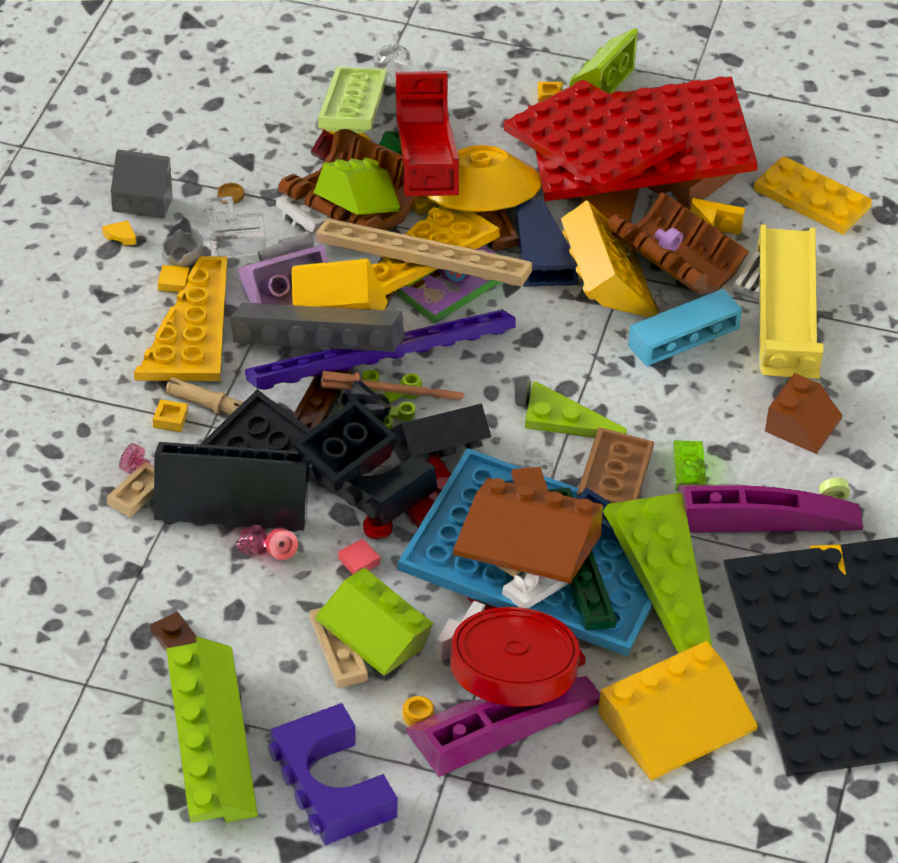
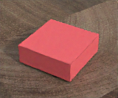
[338,539,380,574]

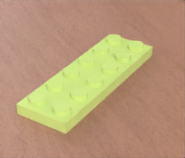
[318,67,387,133]

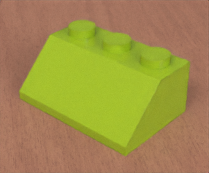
[569,28,638,94]
[314,158,400,215]
[315,567,434,676]

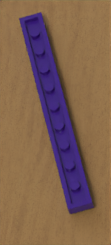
[245,309,516,390]

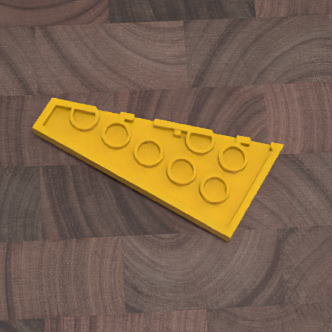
[372,205,500,296]

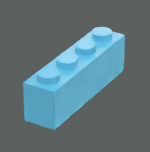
[628,289,742,367]

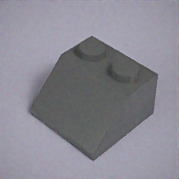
[111,149,173,219]

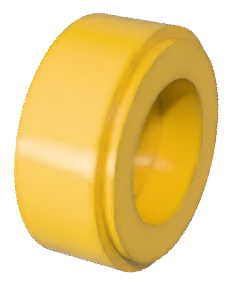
[402,696,434,726]

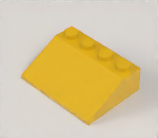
[561,200,659,318]
[598,641,758,781]

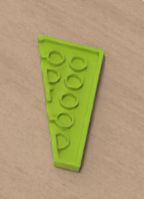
[603,492,713,654]

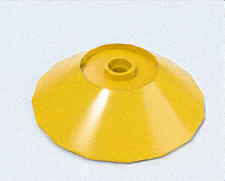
[426,145,542,212]

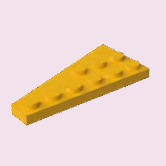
[134,256,228,381]

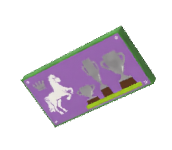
[397,245,500,324]

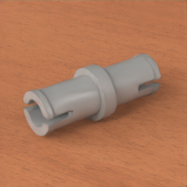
[257,231,314,261]

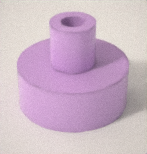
[654,227,683,252]

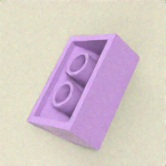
[238,244,328,305]

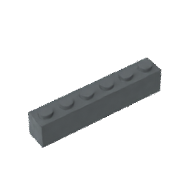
[230,303,405,352]

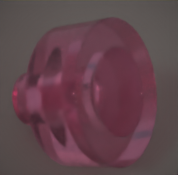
[119,443,150,474]
[236,525,267,557]

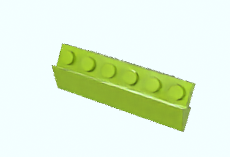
[166,636,258,823]

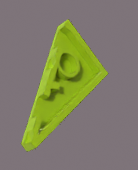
[525,381,627,438]

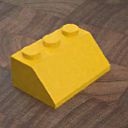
[291,258,388,310]

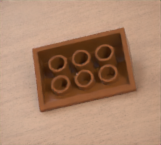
[453,478,603,583]

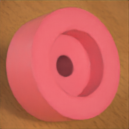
[265,528,298,560]

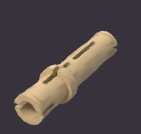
[166,377,243,416]

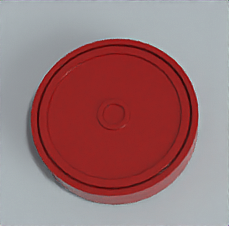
[450,607,580,707]

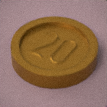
[217,183,244,204]

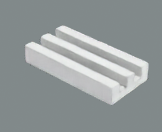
[733,251,760,300]

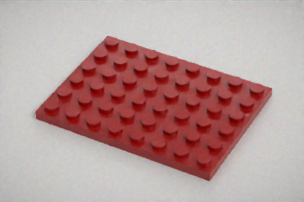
[528,76,758,202]

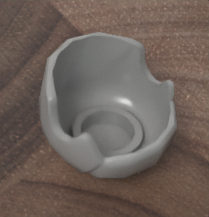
[162,228,203,267]

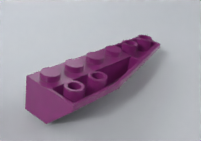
[678,484,864,533]
[406,676,600,777]

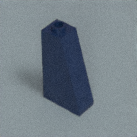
[515,200,579,287]

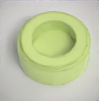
[819,478,850,500]

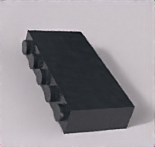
[154,442,309,532]

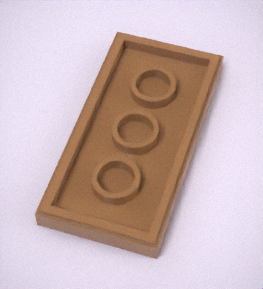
[576,427,655,503]

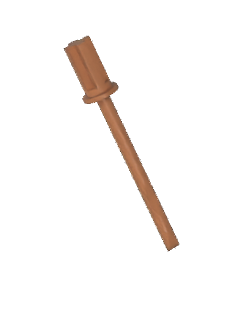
[320,371,465,400]

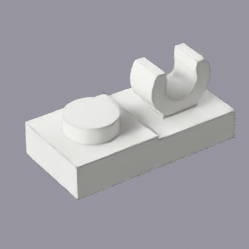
[276,195,334,233]
[502,573,568,609]

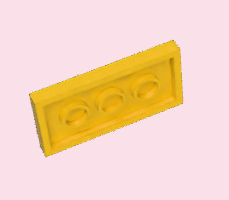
[753,156,873,235]

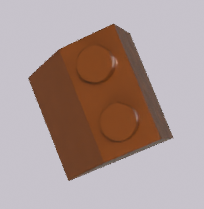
[765,373,842,454]

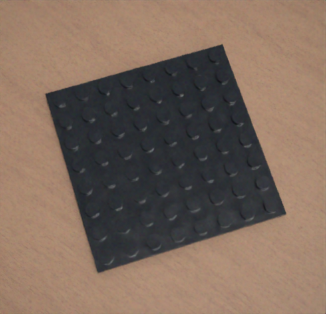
[723,537,898,777]

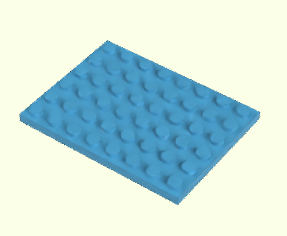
[397,448,653,657]

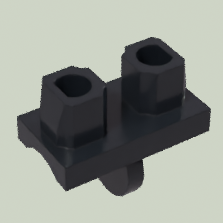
[338,381,391,423]

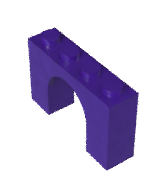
[268,703,398,845]

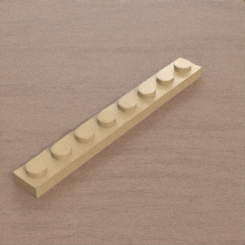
[316,218,532,286]

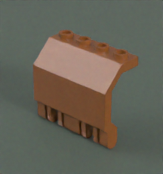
[278,129,419,231]
[607,192,750,295]

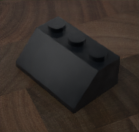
[390,403,491,462]

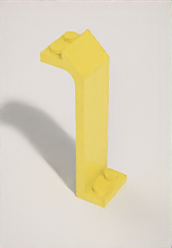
[757,224,823,379]

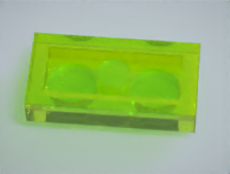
[673,440,706,491]

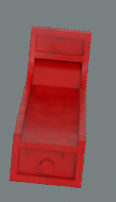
[395,71,459,196]

